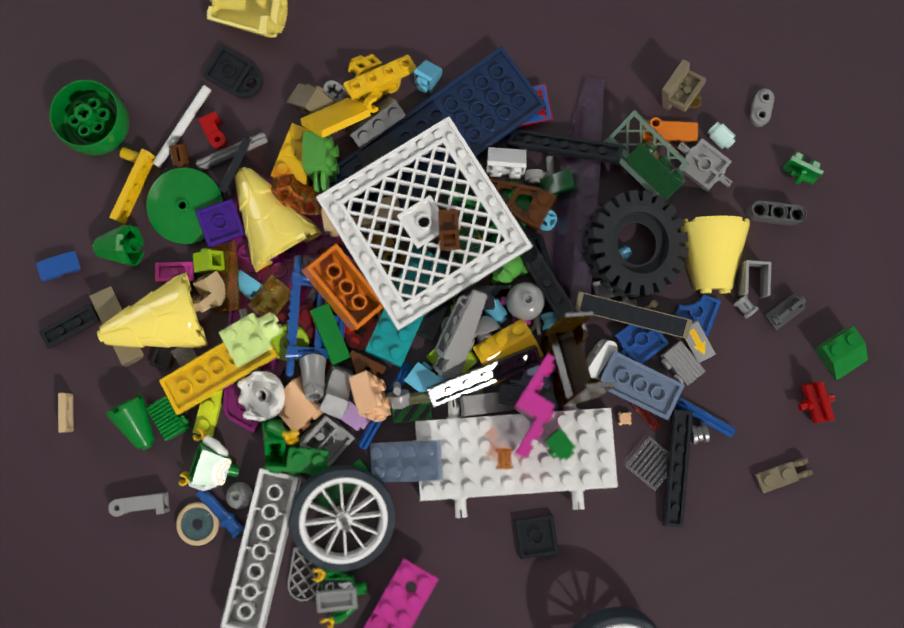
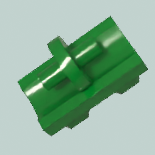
[782,152,823,185]

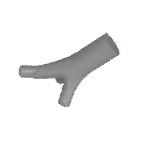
[530,313,543,335]

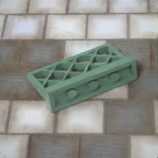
[604,110,690,197]

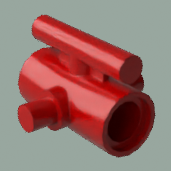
[797,381,835,423]

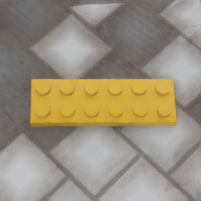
[159,341,279,415]

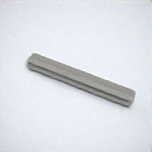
[196,132,267,171]

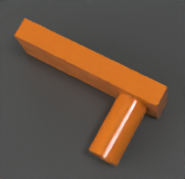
[643,117,698,143]

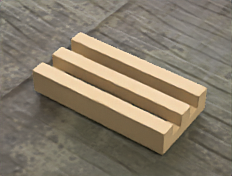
[58,393,74,433]

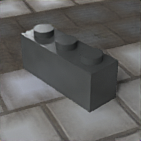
[345,96,406,150]

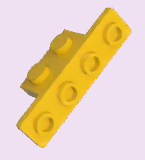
[343,55,417,100]

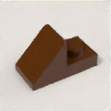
[348,349,386,375]

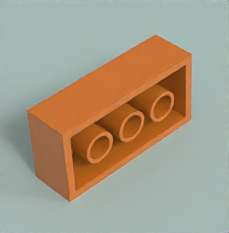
[302,244,384,331]

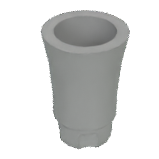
[299,354,326,401]

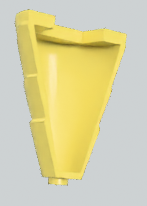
[234,167,323,272]
[97,273,208,348]

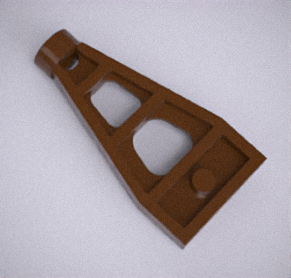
[488,176,557,231]

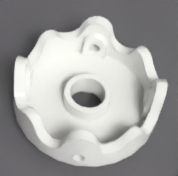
[238,371,285,421]

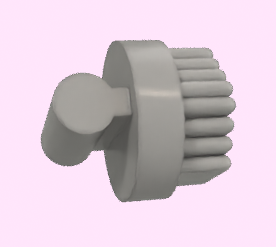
[387,382,410,409]

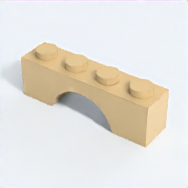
[321,196,401,237]

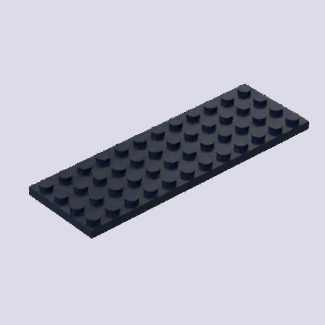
[330,46,546,237]

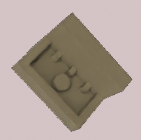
[662,59,706,112]

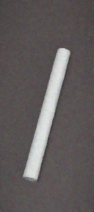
[152,85,211,168]

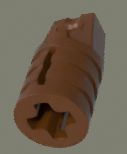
[169,144,190,169]

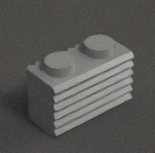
[660,341,706,386]

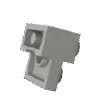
[299,413,355,467]

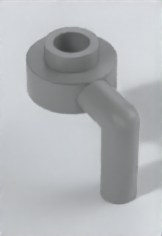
[524,156,555,184]

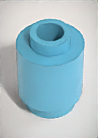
[483,298,509,325]

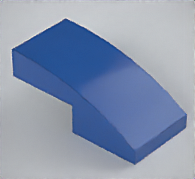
[36,251,81,282]

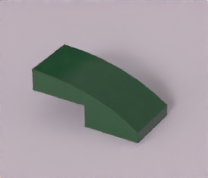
[537,168,576,196]

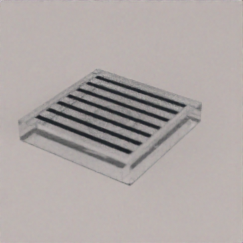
[624,436,668,491]

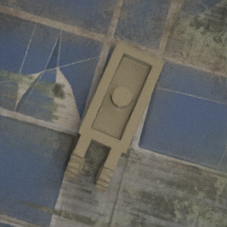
[754,458,813,494]

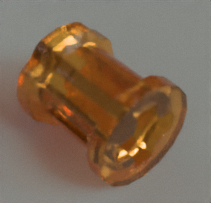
[495,448,514,469]

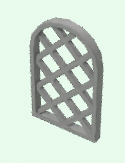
[288,547,322,601]

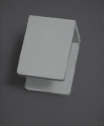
[738,260,771,298]

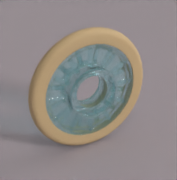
[176,502,219,546]

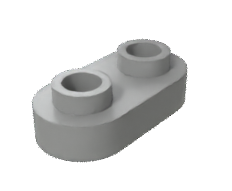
[750,89,774,127]

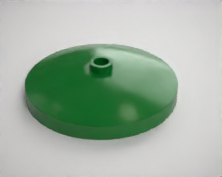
[146,168,224,244]

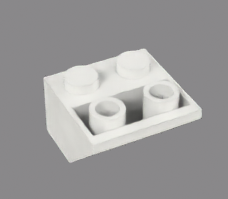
[486,147,527,179]

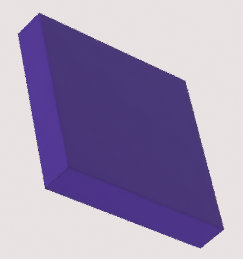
[195,199,245,248]

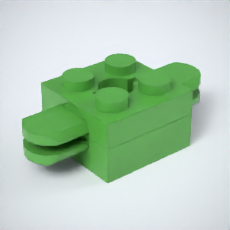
[302,131,339,194]

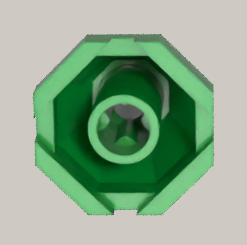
[93,225,144,266]

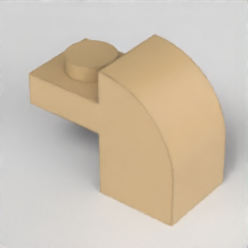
[193,270,226,312]

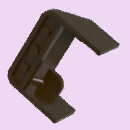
[541,312,615,407]

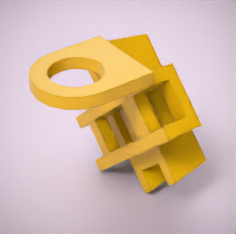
[348,54,382,99]

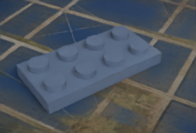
[600,351,685,420]
[370,440,443,482]

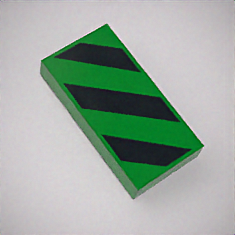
[392,402,432,423]

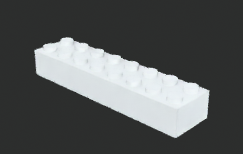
[221,467,302,628]

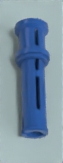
[196,490,246,540]

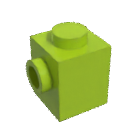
[193,248,225,273]

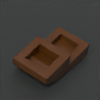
[438,209,460,251]

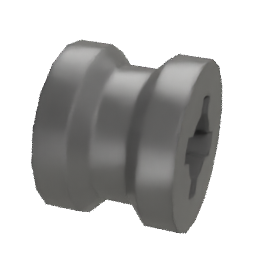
[691,423,710,444]

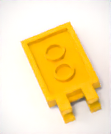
[301,94,379,138]

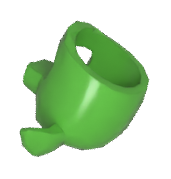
[491,256,529,285]

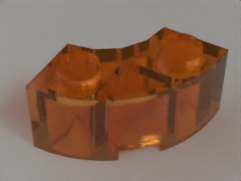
[271,174,322,215]

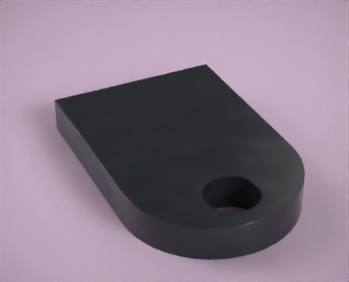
[202,45,264,99]

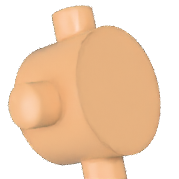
[618,411,632,426]

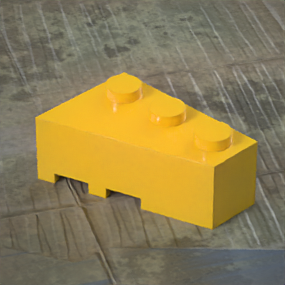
[271,123,310,194]

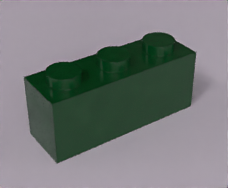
[625,141,686,200]

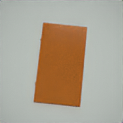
[212,240,240,314]

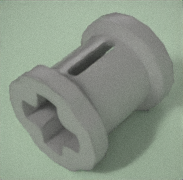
[733,295,759,319]

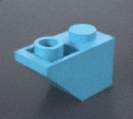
[414,60,442,94]
[404,362,447,392]

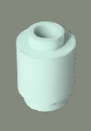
[707,122,736,149]

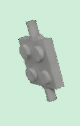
[677,138,733,191]

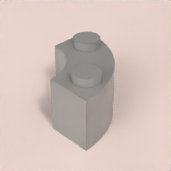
[318,364,354,419]

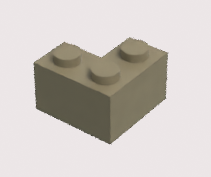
[287,83,338,115]

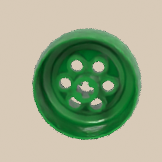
[49,80,130,156]

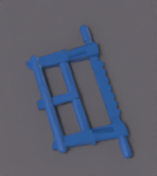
[285,255,345,377]

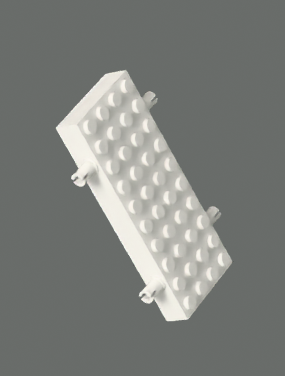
[415,399,618,518]

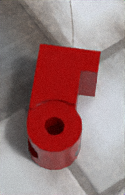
[198,111,229,151]

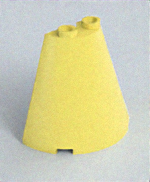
[207,0,287,38]
[679,216,750,294]

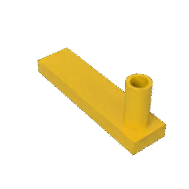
[109,147,156,225]

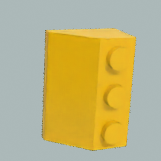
[472,319,544,386]

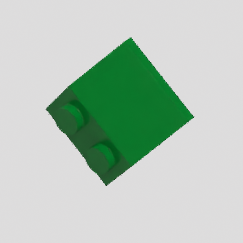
[814,326,868,381]

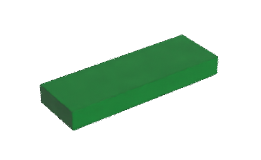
[309,303,351,365]

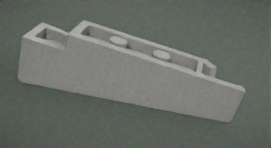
[433,290,487,378]

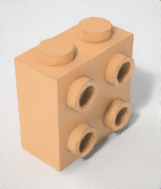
[349,371,392,422]
[279,376,323,432]

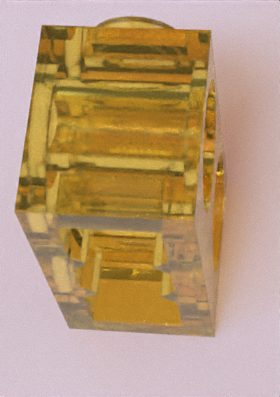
[248,274,291,317]

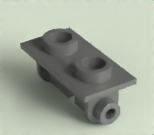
[765,293,806,330]

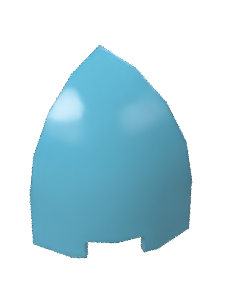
[236,269,265,302]

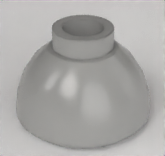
[226,482,253,509]

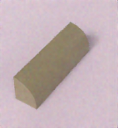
[89,286,144,367]

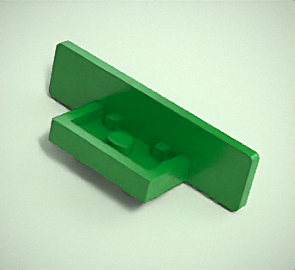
[264,446,333,476]

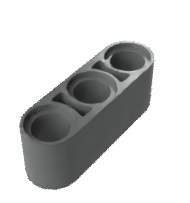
[746,201,807,226]

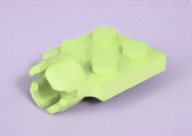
[219,313,283,367]

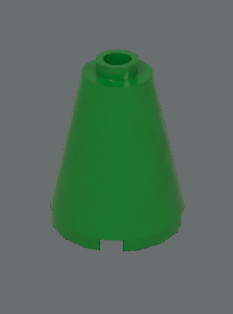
[105,394,155,450]

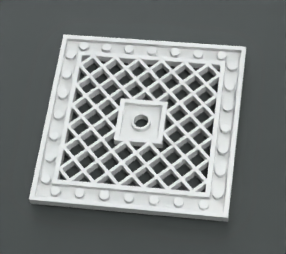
[316,117,533,330]

